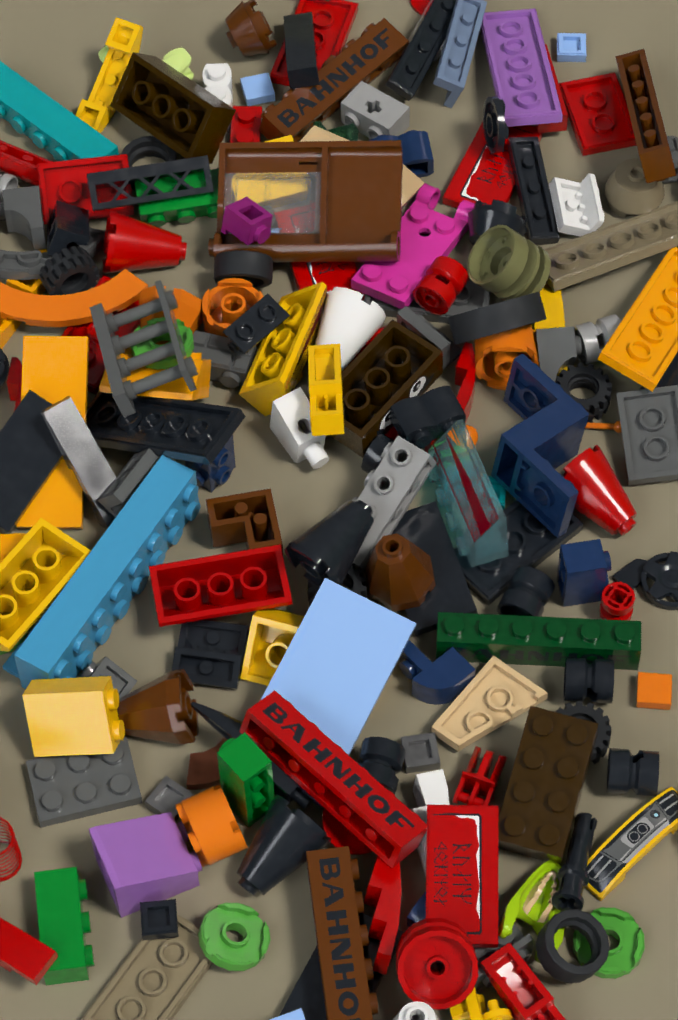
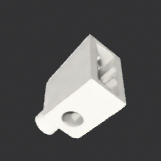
[270,387,330,469]

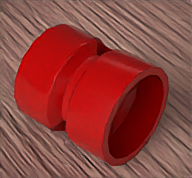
[413,256,469,315]

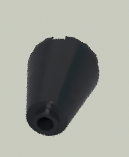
[284,500,374,588]
[237,795,331,896]

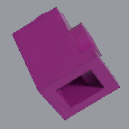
[221,197,273,245]

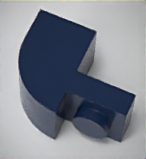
[399,640,476,705]

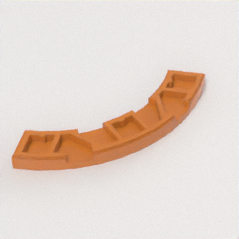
[0,269,148,327]

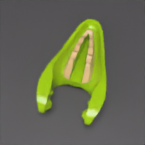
[498,860,565,963]

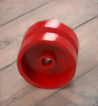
[396,918,478,1009]

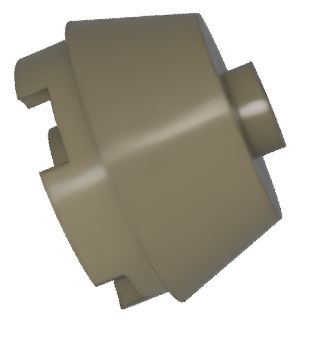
[604,158,665,218]

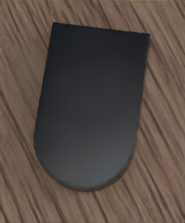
[612,559,649,590]

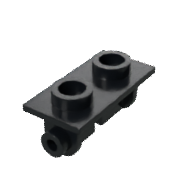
[223,294,290,354]

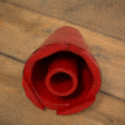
[102,211,187,273]
[563,445,637,536]

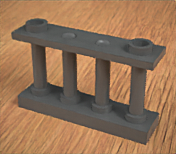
[90,280,198,417]

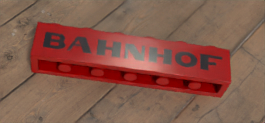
[239,690,429,868]

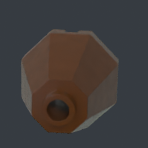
[365,533,436,612]
[117,669,199,745]

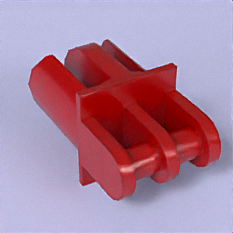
[453,746,507,805]

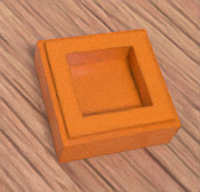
[636,672,672,710]

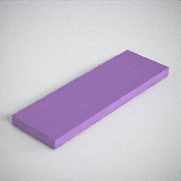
[480,9,563,127]

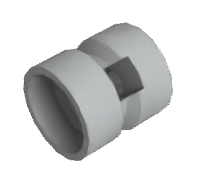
[574,314,621,365]

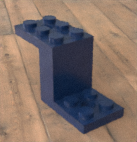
[491,354,589,538]

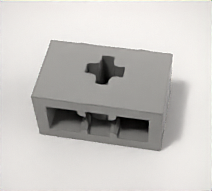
[341,81,410,140]

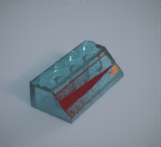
[427,419,509,567]

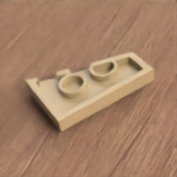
[431,655,548,752]

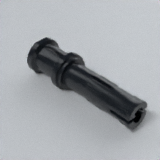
[551,812,598,912]

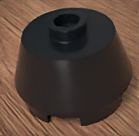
[468,200,527,246]

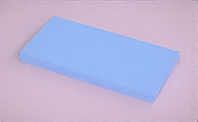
[261,578,416,807]

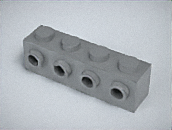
[352,436,437,572]

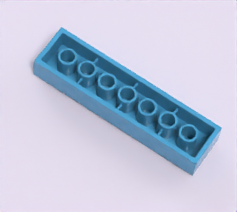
[14,455,201,689]

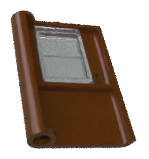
[208,140,403,262]

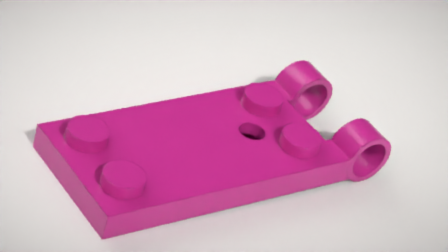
[351,183,474,309]

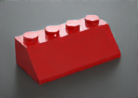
[149,544,293,627]

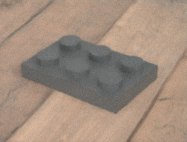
[616,385,678,486]
[26,737,142,828]

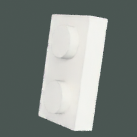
[549,173,605,237]

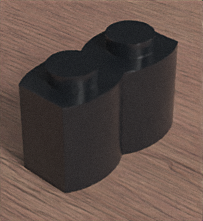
[390,386,466,448]

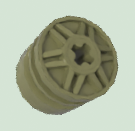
[467,225,551,301]

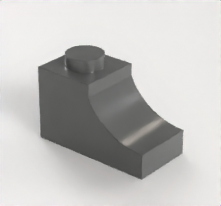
[0,185,47,250]
[535,326,582,382]

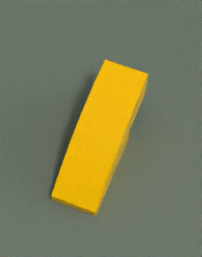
[308,344,345,436]

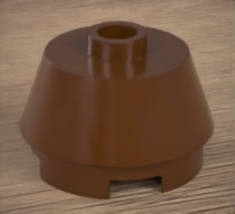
[225,0,278,57]

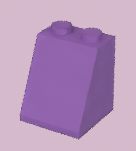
[89,812,203,918]

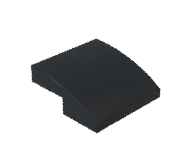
[172,620,250,690]

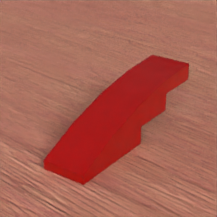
[364,856,402,975]
[0,918,58,985]
[480,942,566,1020]

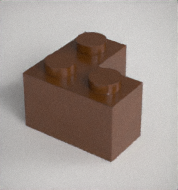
[206,488,283,553]

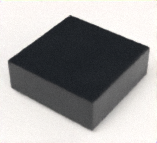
[140,899,179,941]

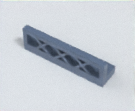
[433,0,487,109]

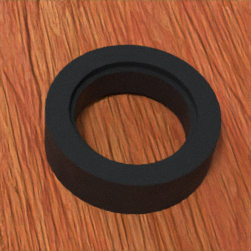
[448,292,547,345]

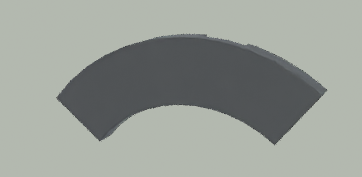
[0,228,105,280]

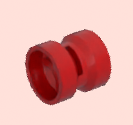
[599,582,635,621]

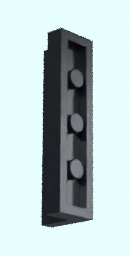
[86,155,214,211]

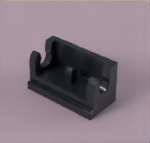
[47,200,90,255]

